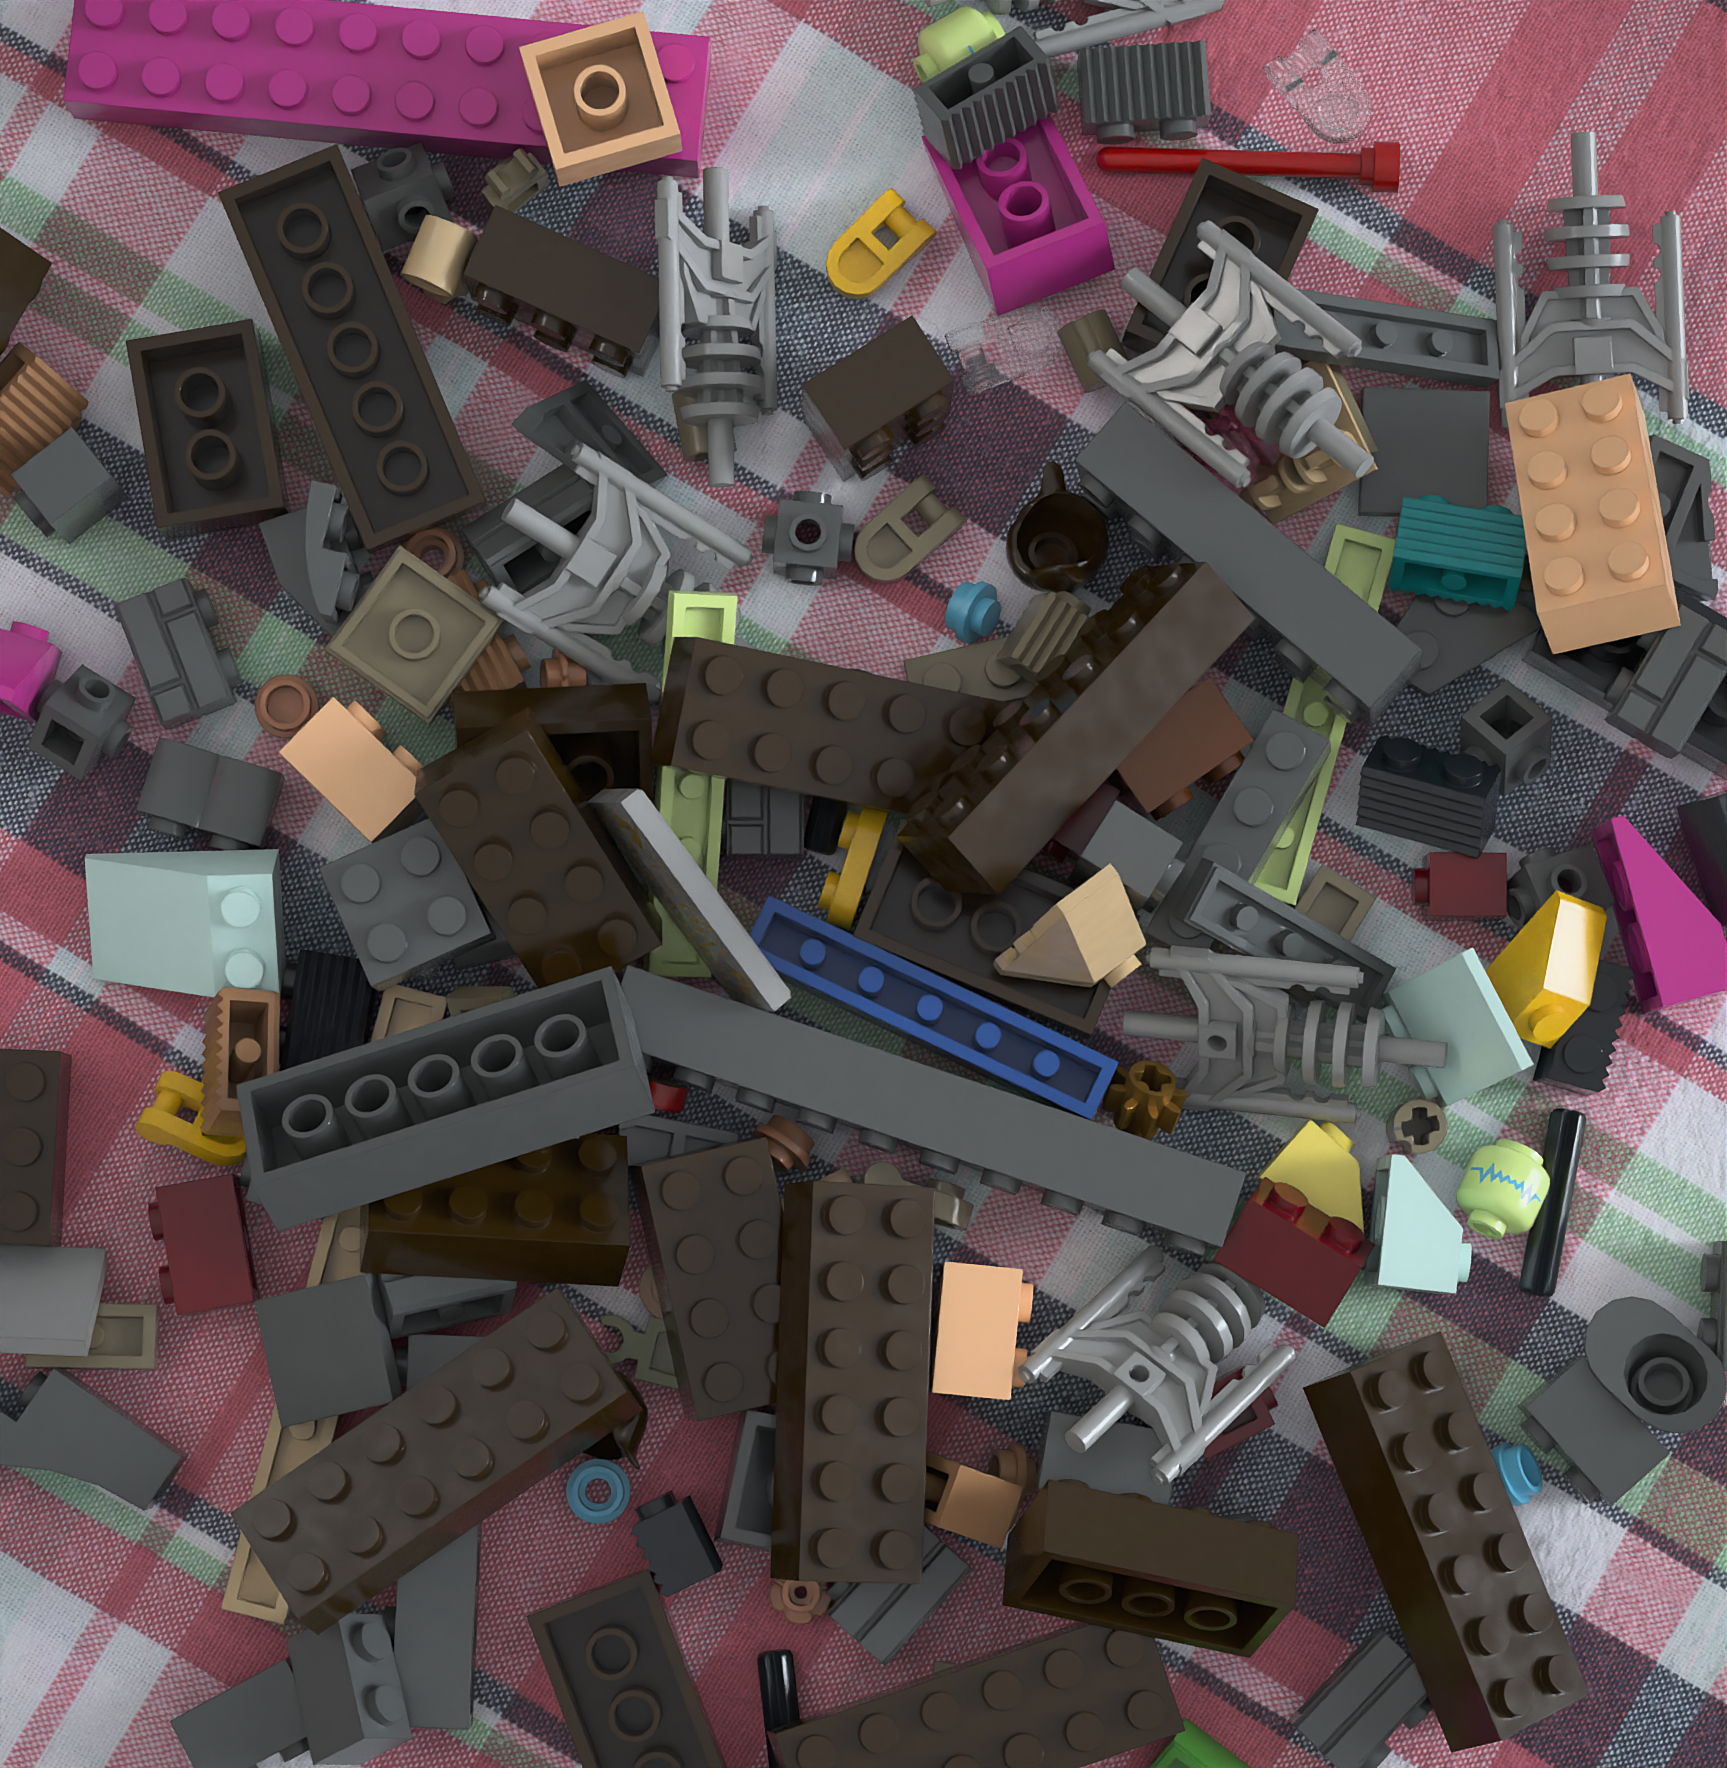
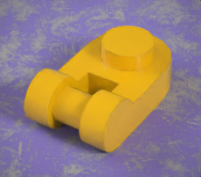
[826,188,937,300]
[135,1070,247,1166]

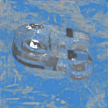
[1263,29,1372,144]
[944,305,1062,395]

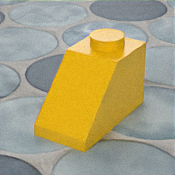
[1485,890,1607,1049]

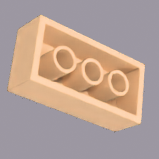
[1505,373,1681,654]

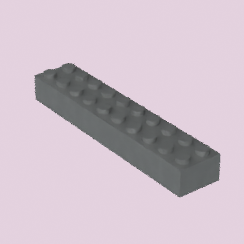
[620,965,1247,1257]

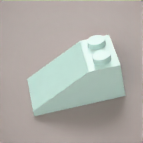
[85,849,286,998]
[1381,947,1534,1108]

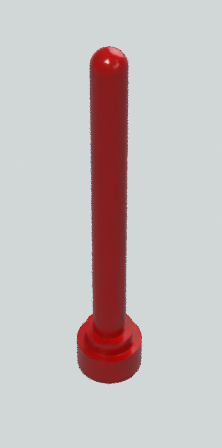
[1096,141,1400,193]

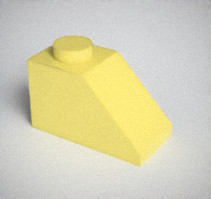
[1255,1119,1364,1234]

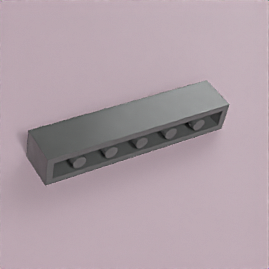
[384,1334,485,1730]

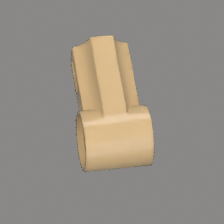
[400,215,478,304]

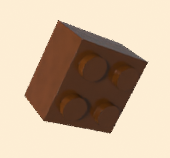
[1107,677,1254,821]

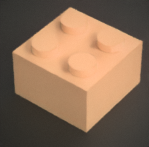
[519,11,682,187]
[279,697,424,844]
[929,1262,1034,1400]

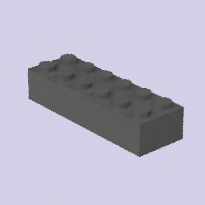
[1075,401,1422,727]
[236,966,656,1232]

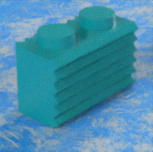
[1388,495,1526,610]

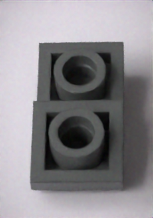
[305,480,360,625]

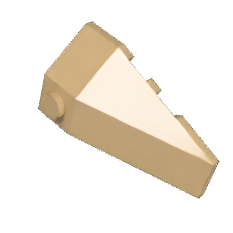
[993,863,1146,988]

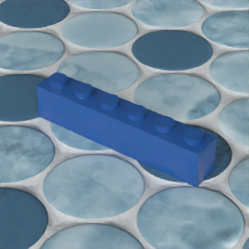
[749,895,1119,1121]

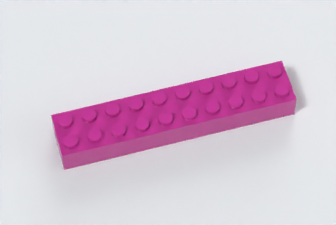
[63,0,712,178]

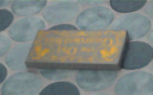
[588,789,792,1011]

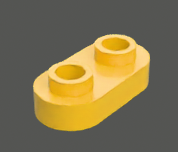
[818,807,888,931]

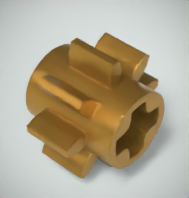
[1102,1060,1187,1140]

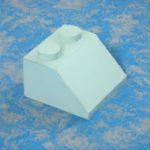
[1364,1154,1472,1294]

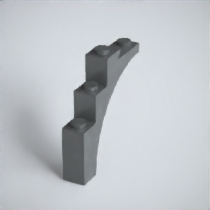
[0,1368,189,1511]

